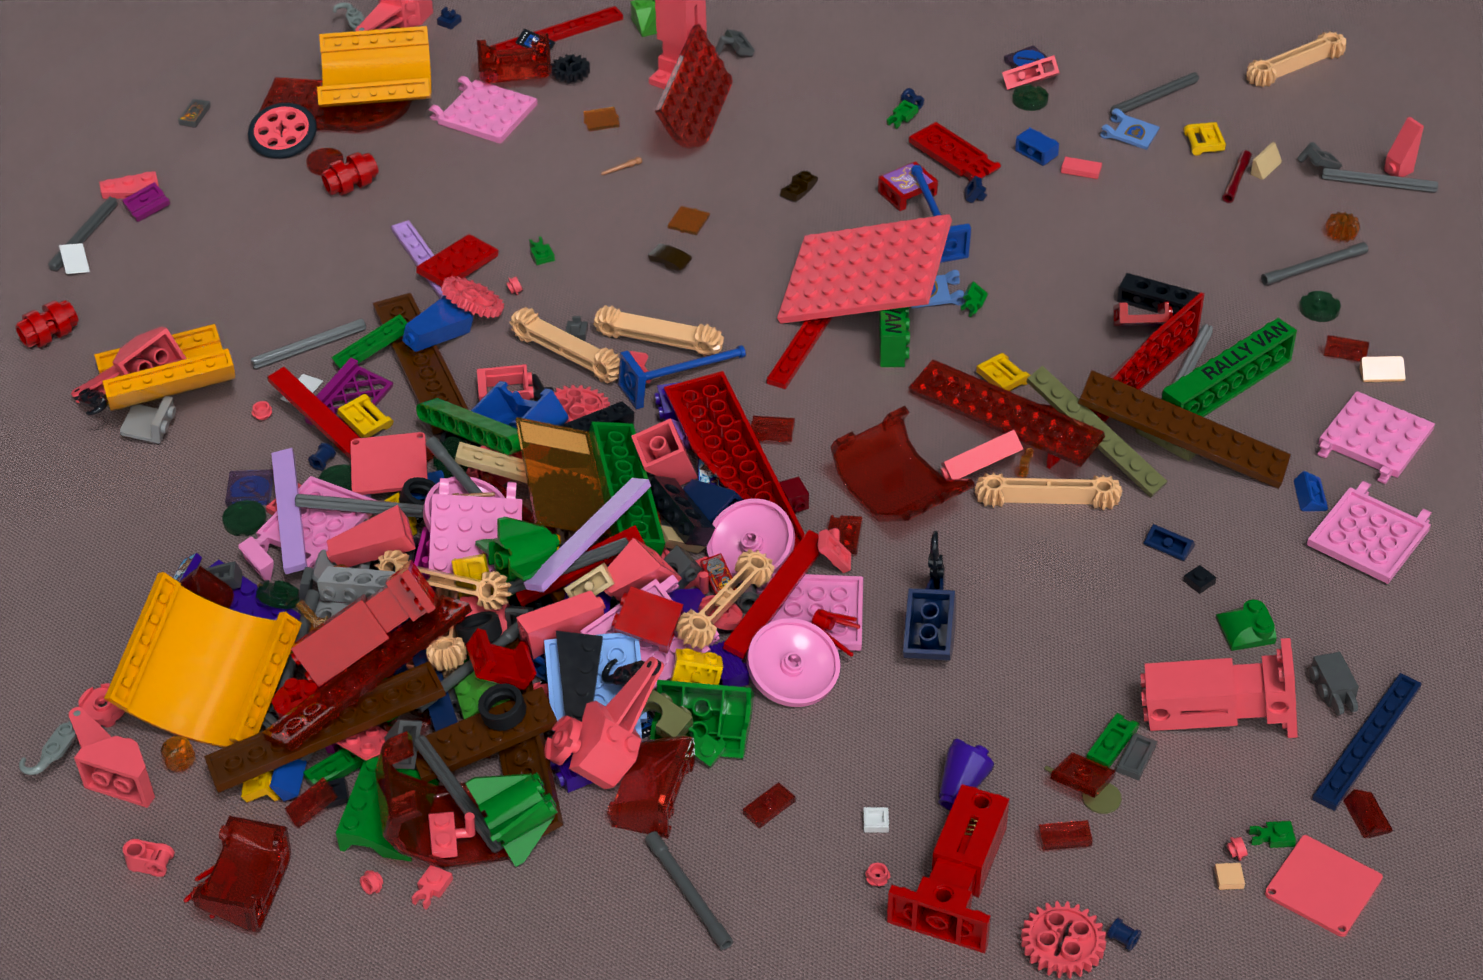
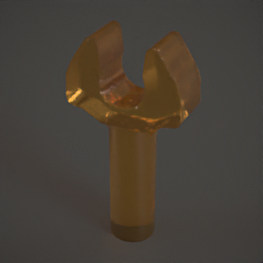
[1018,448,1034,477]
[295,599,329,632]

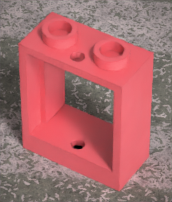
[477,364,534,402]

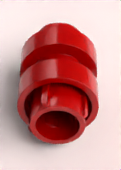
[321,152,379,196]
[15,300,79,348]

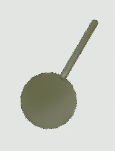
[1044,766,1122,814]

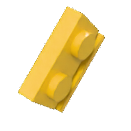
[451,554,494,598]

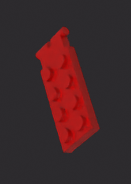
[909,122,1001,182]

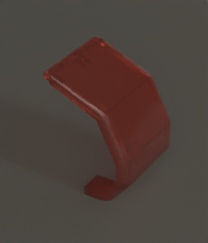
[830,406,974,522]
[375,731,511,869]

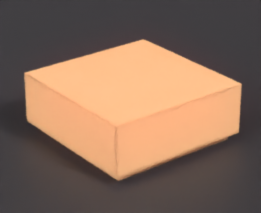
[1214,863,1245,890]

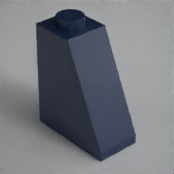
[683,479,744,523]

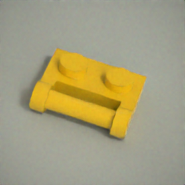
[1183,122,1226,156]
[976,353,1031,394]
[337,394,394,438]

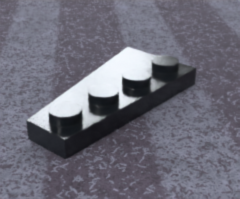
[556,631,603,722]

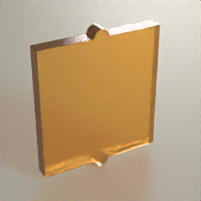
[583,107,620,132]
[668,206,710,235]

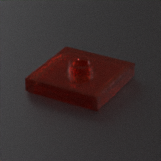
[1050,752,1116,798]

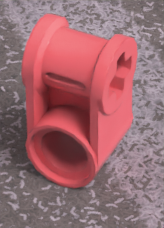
[122,839,175,877]

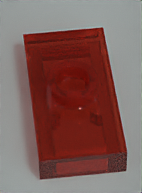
[285,777,338,828]
[743,782,795,829]

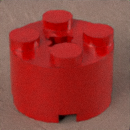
[271,678,325,723]

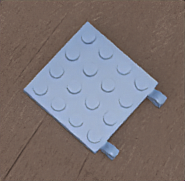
[544,633,647,740]

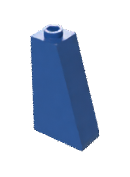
[402,296,474,352]

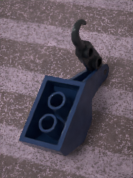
[903,531,956,660]

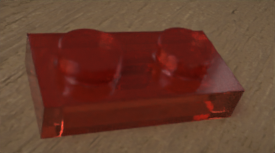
[1324,335,1369,362]
[1038,820,1093,851]

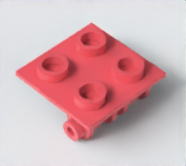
[337,725,389,761]

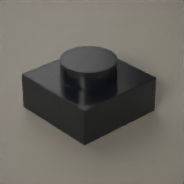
[1183,565,1217,594]
[321,777,350,809]

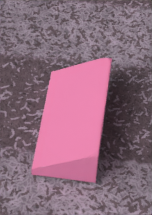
[238,537,274,583]

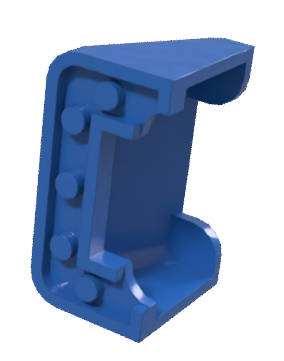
[471,381,569,430]

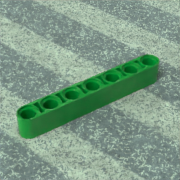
[416,398,529,455]

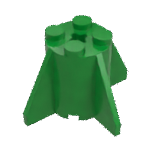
[475,516,560,600]
[465,772,558,867]

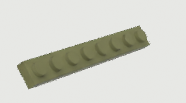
[1026,365,1167,498]

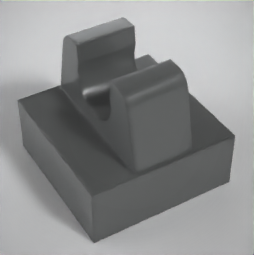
[566,316,588,341]

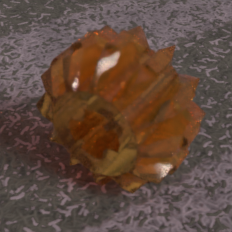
[1325,211,1360,242]

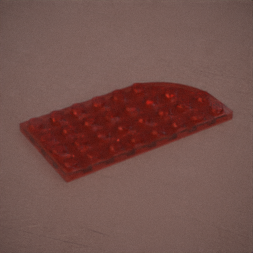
[655,24,733,149]
[259,77,412,133]

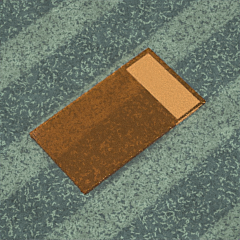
[515,417,611,538]

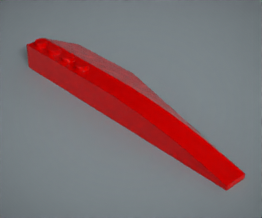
[1046,292,1204,469]
[664,371,805,550]

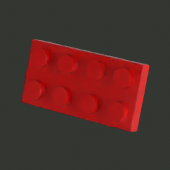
[416,234,498,286]

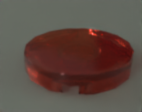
[306,148,344,175]

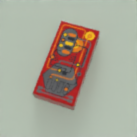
[700,553,737,595]

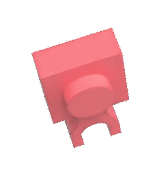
[412,865,453,910]

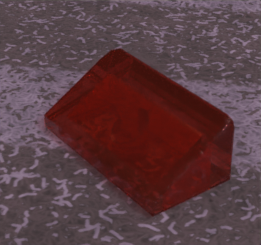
[1344,789,1393,838]

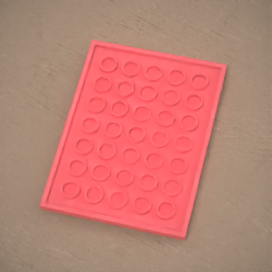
[777,214,952,324]

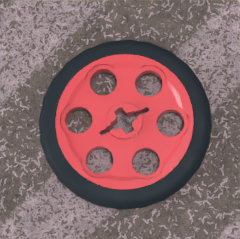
[248,103,317,159]

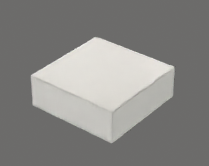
[863,807,889,833]

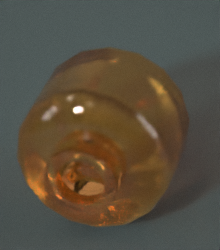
[161,736,196,772]

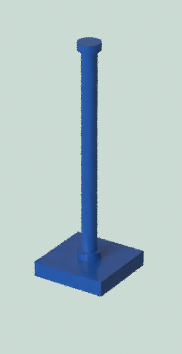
[911,165,971,263]
[618,345,746,409]

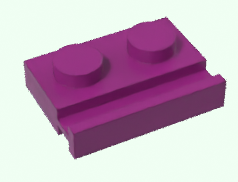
[122,182,170,222]

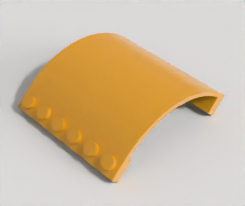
[317,26,432,107]
[94,324,235,411]
[104,572,302,748]

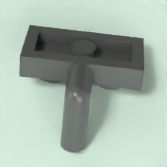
[714,29,755,56]
[1297,142,1342,170]

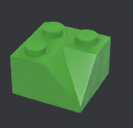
[630,0,657,37]
[454,671,510,719]

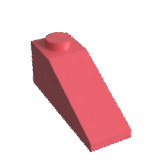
[1002,55,1060,90]
[1384,117,1424,177]

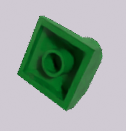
[1216,599,1277,651]

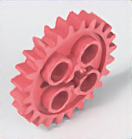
[441,276,504,318]
[554,385,610,423]
[1021,901,1106,979]

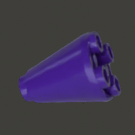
[939,739,994,810]

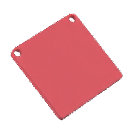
[351,432,428,495]
[1265,835,1383,937]

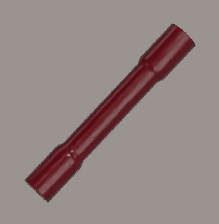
[1222,150,1252,203]

